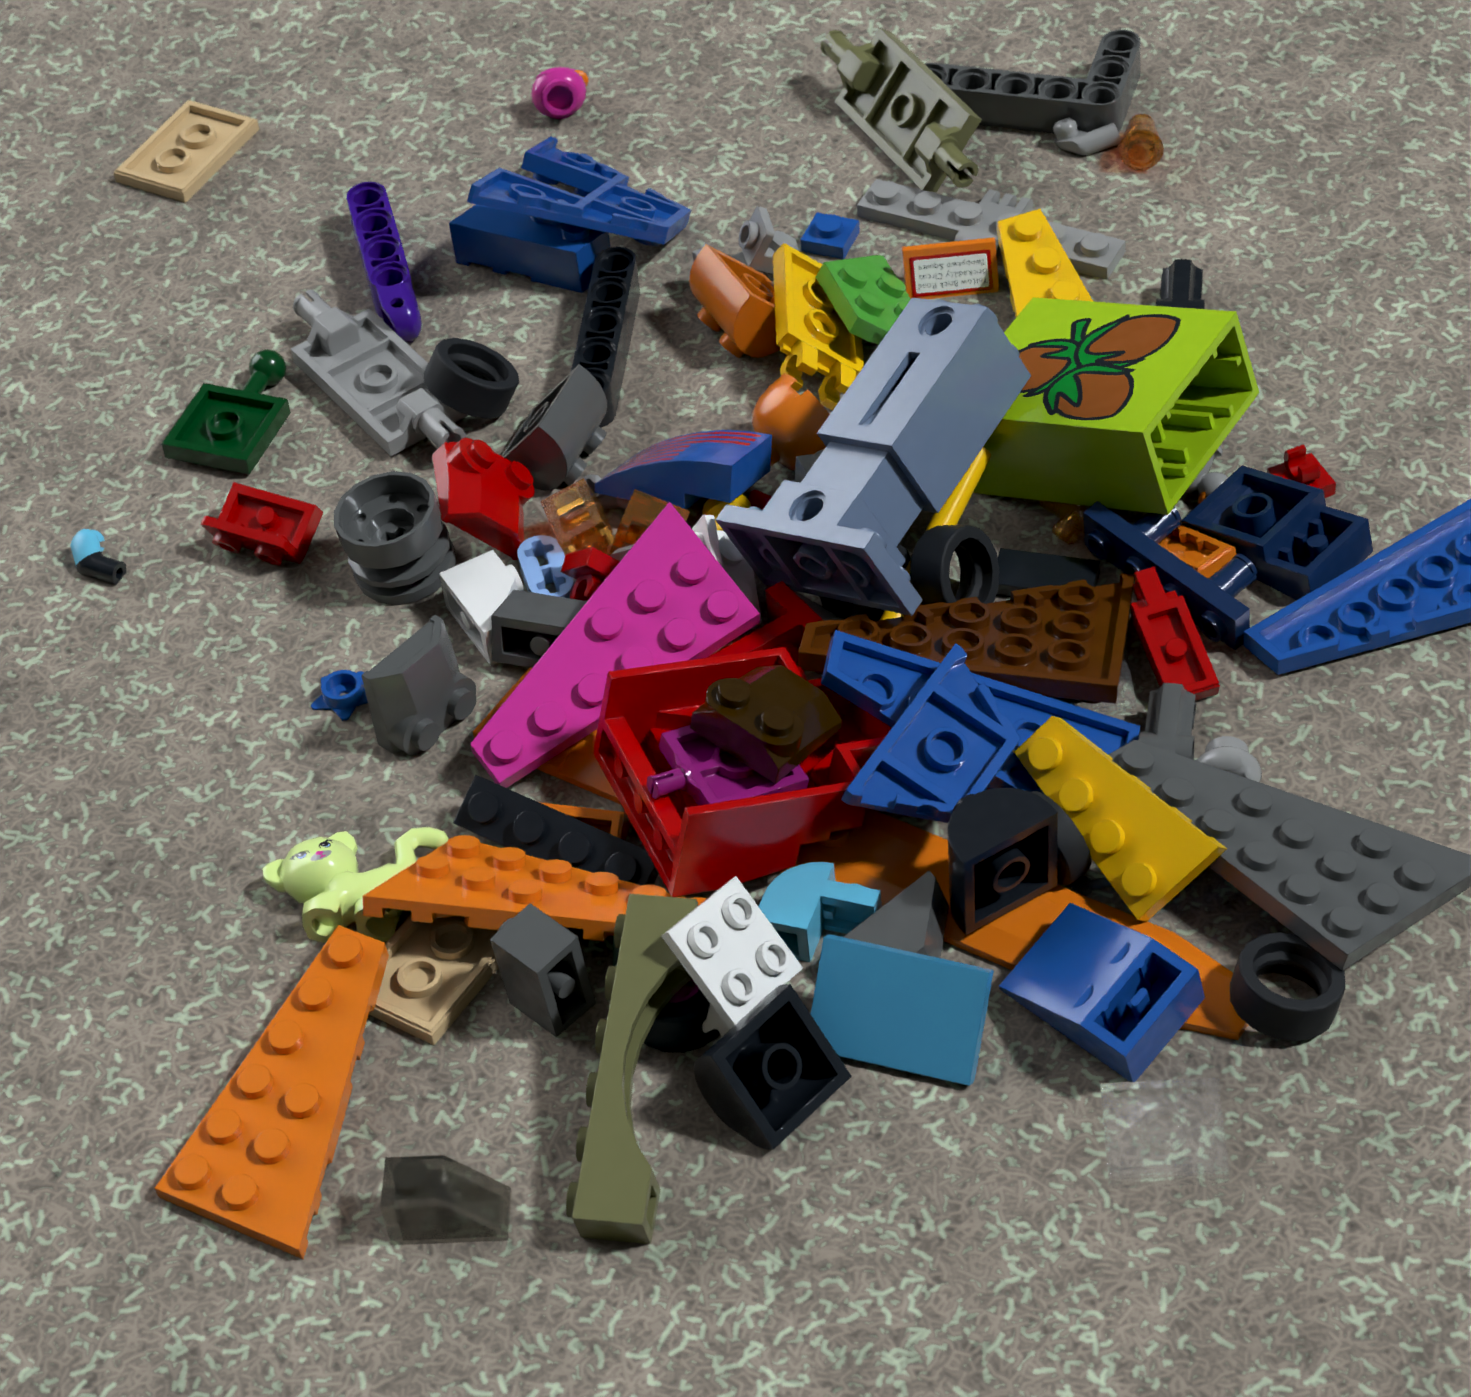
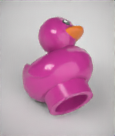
[531,67,589,119]

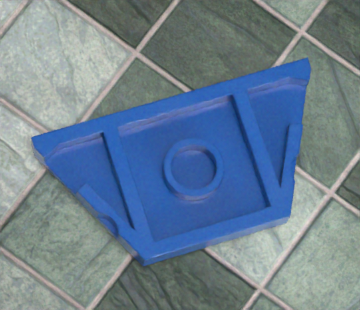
[841,643,1021,823]

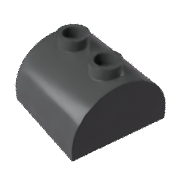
[501,364,607,491]

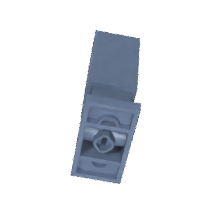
[715,298,1031,616]

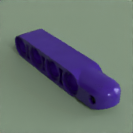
[347,181,422,343]

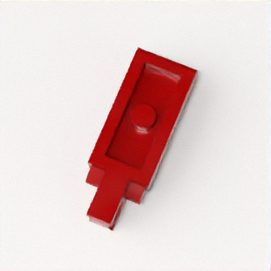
[1130,567,1220,701]

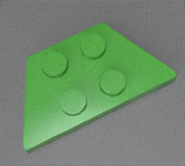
[816,255,911,345]

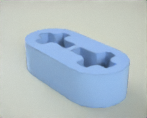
[517,535,574,598]

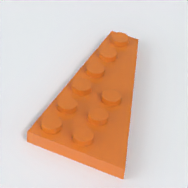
[362,835,707,941]
[155,925,389,1259]

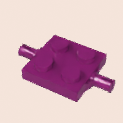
[647,725,809,805]

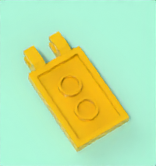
[773,243,864,411]

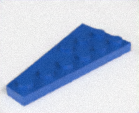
[1243,499,1471,675]
[821,630,1140,795]

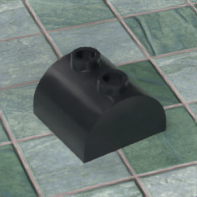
[947,788,1058,935]
[694,984,852,1149]

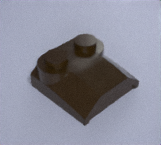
[690,665,843,784]

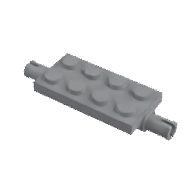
[291,290,468,456]

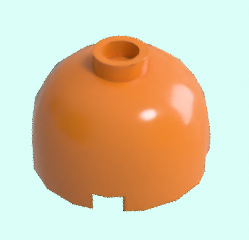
[752,373,830,471]

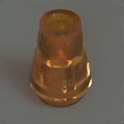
[1118,114,1164,171]

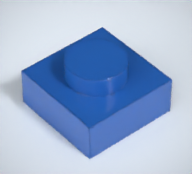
[800,212,860,259]

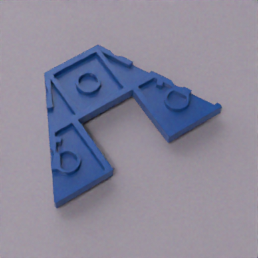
[467,136,691,246]

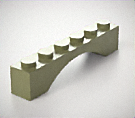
[566,894,698,1244]

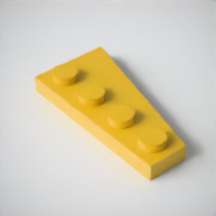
[997,209,1093,317]

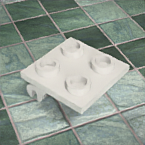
[661,876,803,1044]

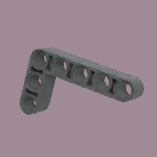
[924,29,1140,133]

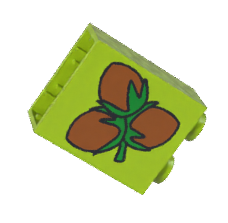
[974,297,1259,515]

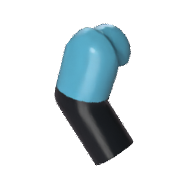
[70,529,126,585]

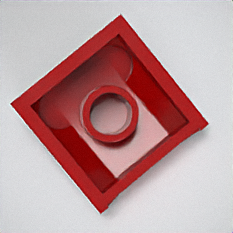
[432,438,535,560]

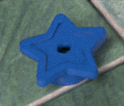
[311,670,368,721]

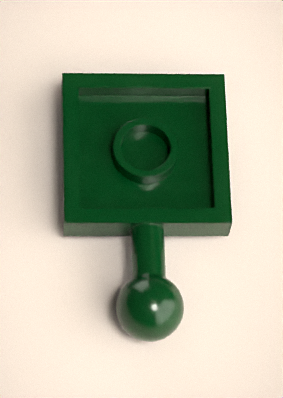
[162,349,291,475]

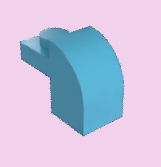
[758,862,882,962]

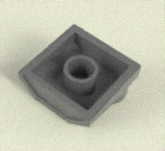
[361,615,476,755]

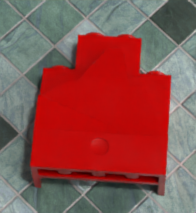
[593,647,892,897]

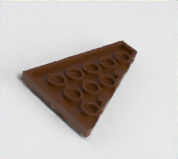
[798,573,1134,704]

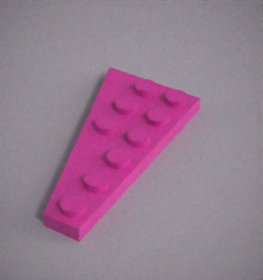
[470,501,760,788]

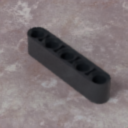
[571,246,640,428]

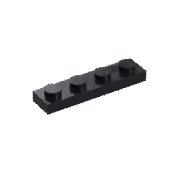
[453,775,659,885]

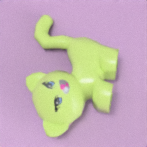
[262,827,449,943]

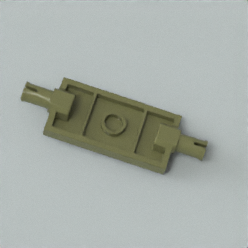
[820,27,982,192]

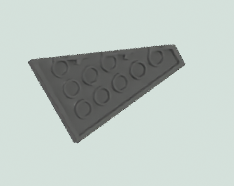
[1108,740,1471,971]

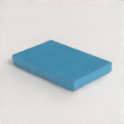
[811,934,994,1086]

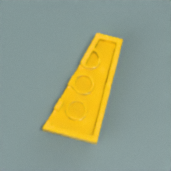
[1014,716,1227,921]

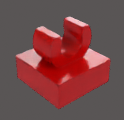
[1267,444,1336,498]
[560,547,620,601]

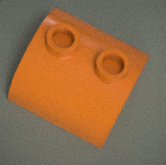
[689,244,780,358]

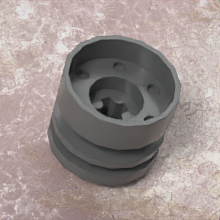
[334,471,456,605]

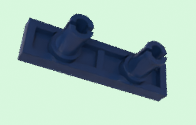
[1083,501,1257,650]

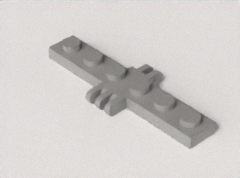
[857,179,1126,280]

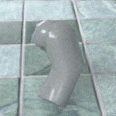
[1053,118,1121,156]

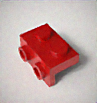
[200,482,324,566]

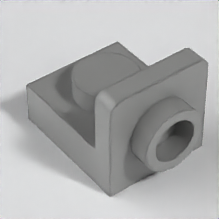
[738,206,800,274]

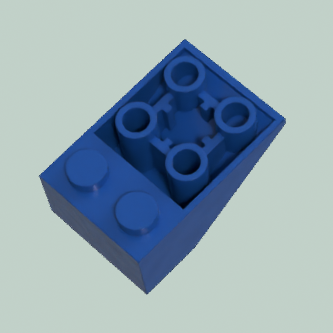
[999,903,1205,1084]

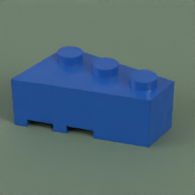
[449,204,611,293]

